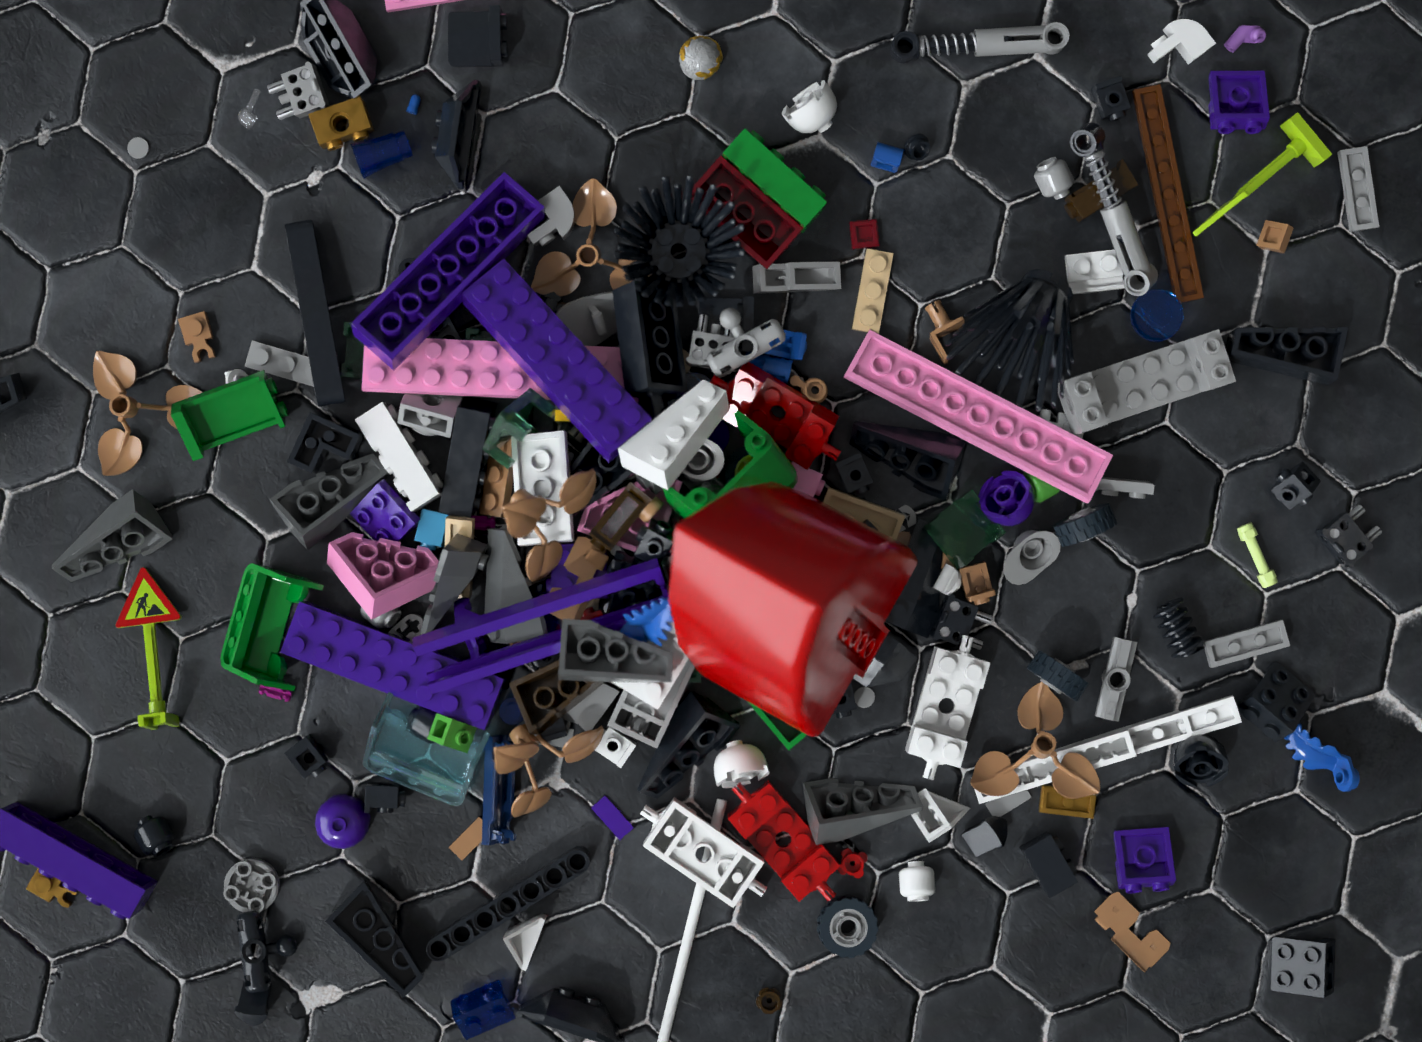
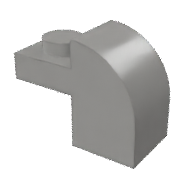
[528,186,575,247]

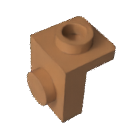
[958,561,996,605]

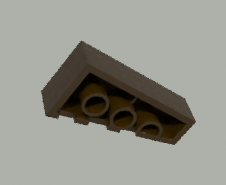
[509,660,605,735]

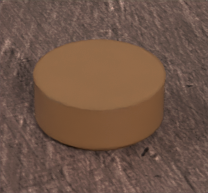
[638,496,664,523]

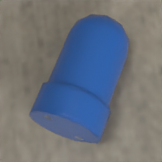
[406,94,421,115]

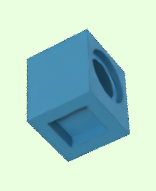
[414,509,451,551]

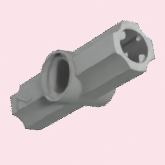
[1094,637,1138,722]

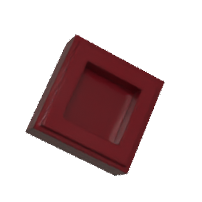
[849,219,879,250]

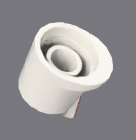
[682,439,724,483]

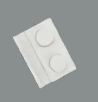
[1065,249,1124,295]

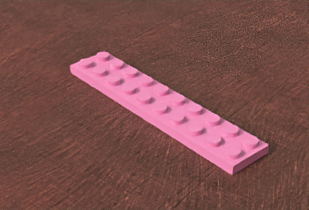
[844,330,1113,504]
[362,338,639,403]

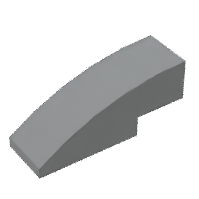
[752,262,841,294]

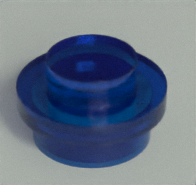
[499,697,524,725]

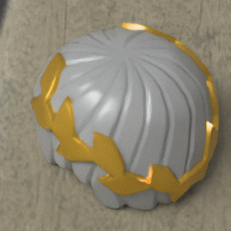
[679,36,723,80]

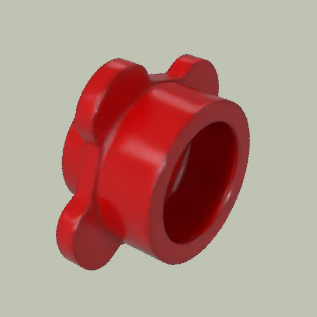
[838,848,868,878]

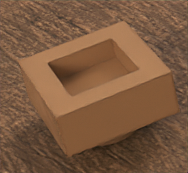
[1256,220,1294,253]

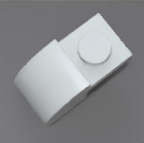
[1148,19,1216,65]

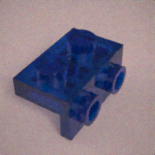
[450,980,516,1040]

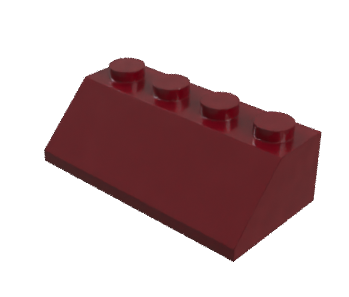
[691,155,803,270]

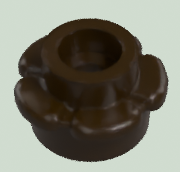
[756,987,783,1014]

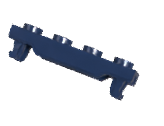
[482,734,516,846]

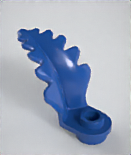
[619,597,673,646]
[1284,723,1360,792]

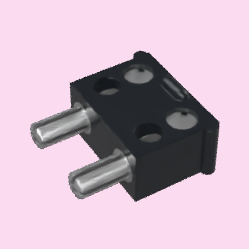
[1316,505,1382,568]
[930,594,993,650]

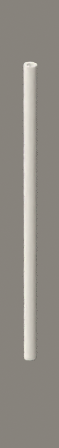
[657,798,727,1042]

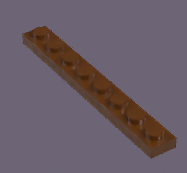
[1132,84,1204,304]

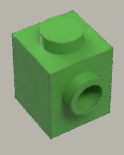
[427,713,477,753]

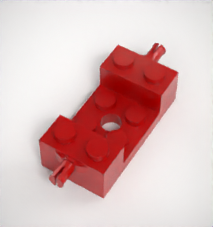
[710,362,841,470]
[727,780,840,902]

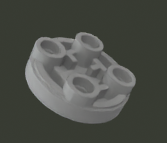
[223,858,280,913]

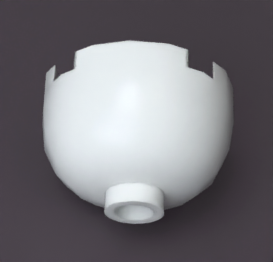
[782,80,837,133]
[713,740,770,788]

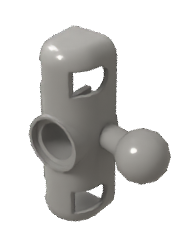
[707,308,786,376]

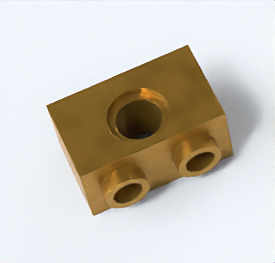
[308,96,374,151]

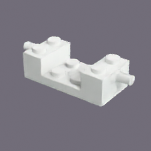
[905,635,990,780]
[640,797,767,908]

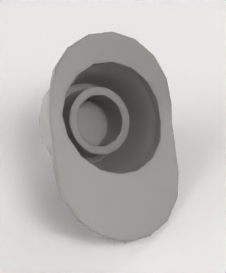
[1003,530,1061,585]

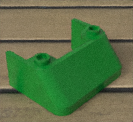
[662,410,798,519]
[220,563,324,691]

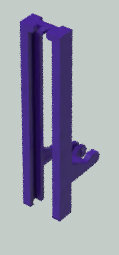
[413,558,672,694]

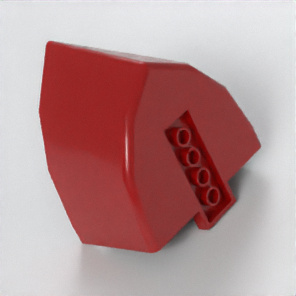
[669,481,917,737]

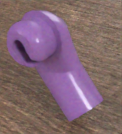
[1224,25,1266,53]

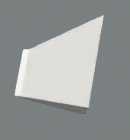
[911,788,970,843]
[503,913,547,971]

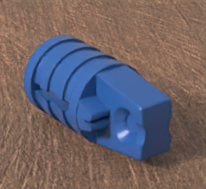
[745,353,793,384]

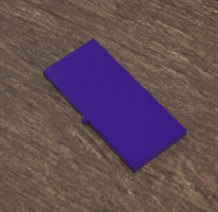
[591,796,634,840]

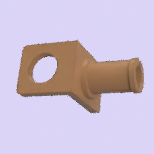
[925,300,965,365]

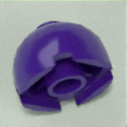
[978,471,1035,527]
[315,794,371,849]

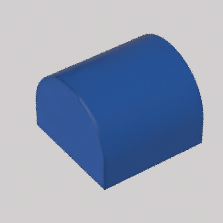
[871,142,904,173]

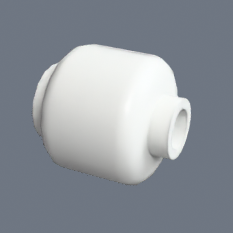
[899,861,935,902]

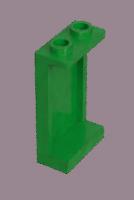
[171,370,289,461]

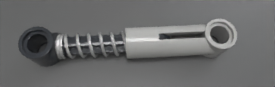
[890,22,1070,63]
[1070,122,1158,296]

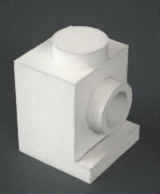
[595,727,637,768]

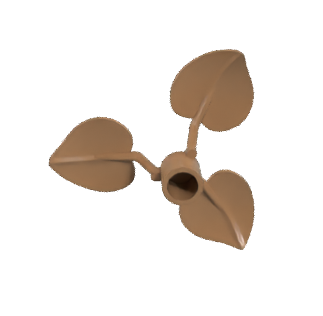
[531,178,651,296]
[93,351,203,476]
[502,469,596,582]
[970,682,1100,799]
[493,724,604,818]

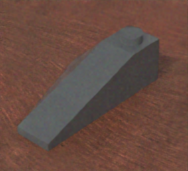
[269,453,390,550]
[52,489,173,582]
[484,528,548,644]
[420,533,489,635]
[558,619,673,683]
[803,778,923,845]

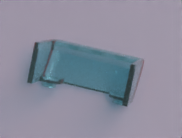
[362,692,490,806]

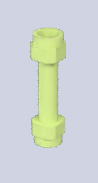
[1237,522,1278,588]

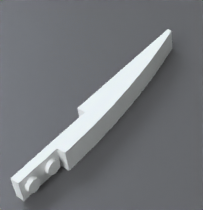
[971,695,1242,804]

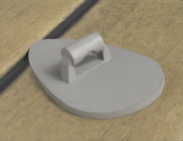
[556,291,617,346]

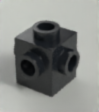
[1271,461,1321,510]
[634,518,675,566]

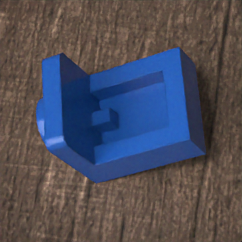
[764,327,807,360]

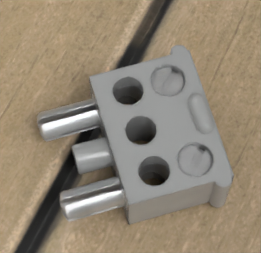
[267,62,330,120]
[686,314,735,373]

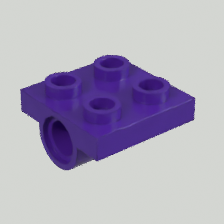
[350,479,421,542]

